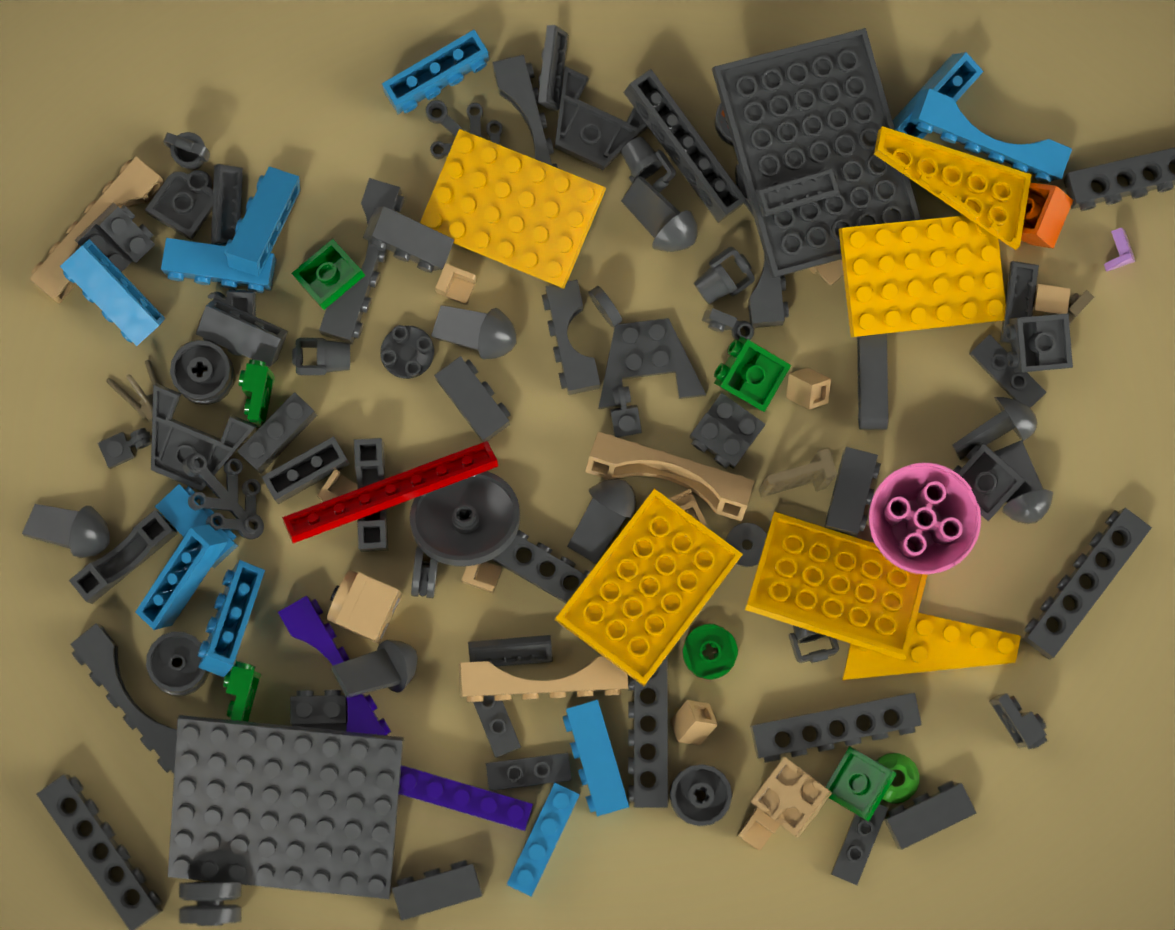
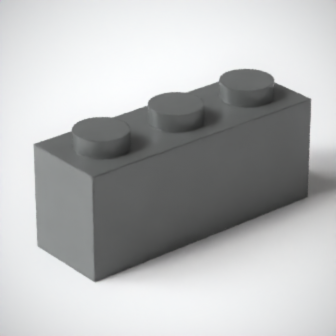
[363,206,454,273]
[196,299,288,367]
[434,356,511,442]
[237,392,318,474]
[262,436,350,504]
[824,447,881,537]
[884,781,976,850]
[392,860,483,921]

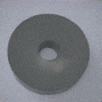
[588,286,622,327]
[726,523,767,567]

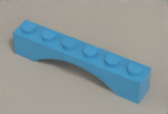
[909,88,1072,183]

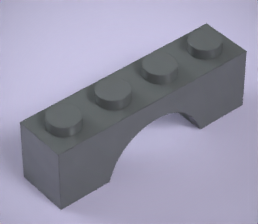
[542,279,600,395]
[354,438,389,552]
[69,510,177,604]

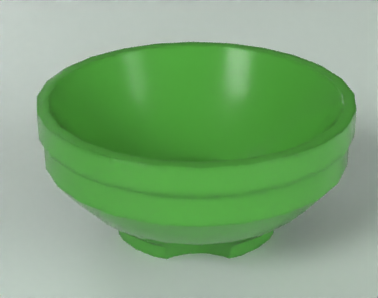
[876,753,920,804]

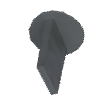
[621,176,698,252]
[431,305,517,359]
[953,397,1037,460]
[994,440,1053,524]
[567,478,637,564]
[22,504,110,558]
[331,640,418,697]

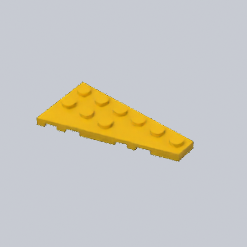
[874,126,1032,250]
[842,613,1021,680]

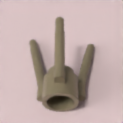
[106,360,159,422]

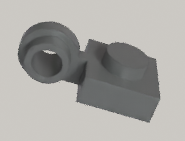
[702,308,754,340]
[610,384,642,438]
[98,428,152,469]

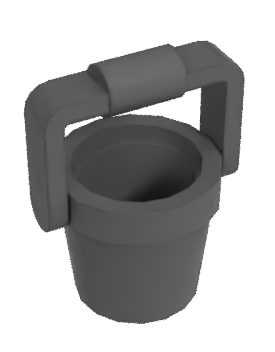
[163,132,210,170]
[621,137,676,193]
[693,247,755,304]
[292,338,350,375]
[789,625,839,663]

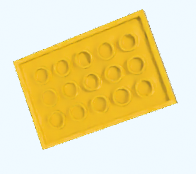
[420,129,606,289]
[839,216,1006,337]
[555,488,743,686]
[745,512,928,660]

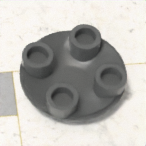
[380,325,434,379]

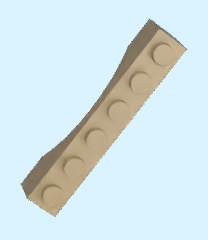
[29,157,164,304]
[585,432,754,521]
[459,656,628,702]

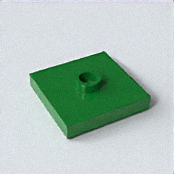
[825,746,897,822]

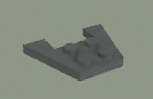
[555,66,648,170]
[598,318,706,409]
[151,383,257,491]

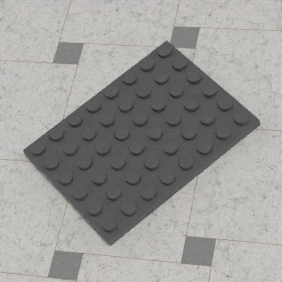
[712,28,921,278]
[168,715,404,899]

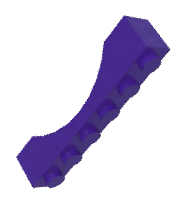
[278,595,391,736]
[399,765,533,831]

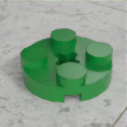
[682,624,738,680]

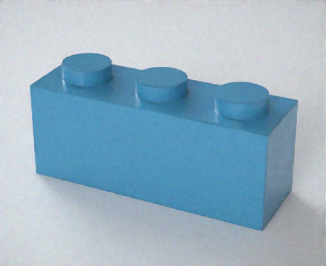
[155,484,238,568]

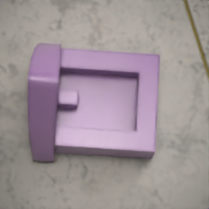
[1104,227,1136,272]

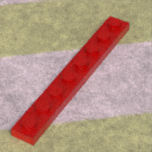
[282,441,498,544]

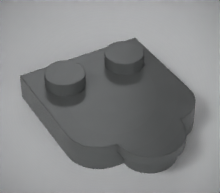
[145,170,213,241]

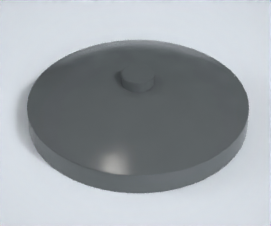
[410,471,520,566]

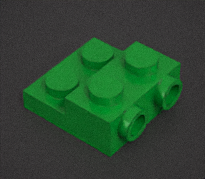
[291,239,365,310]
[714,336,792,412]
[239,360,275,428]
[223,661,261,722]

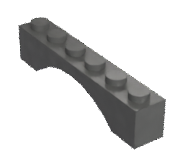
[493,55,558,168]
[735,165,789,328]
[319,178,405,345]
[70,623,177,774]

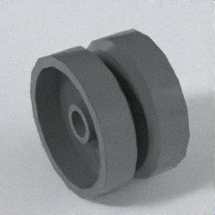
[170,340,235,405]
[146,632,210,696]
[669,764,732,826]
[179,882,242,926]

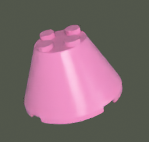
[869,463,981,574]

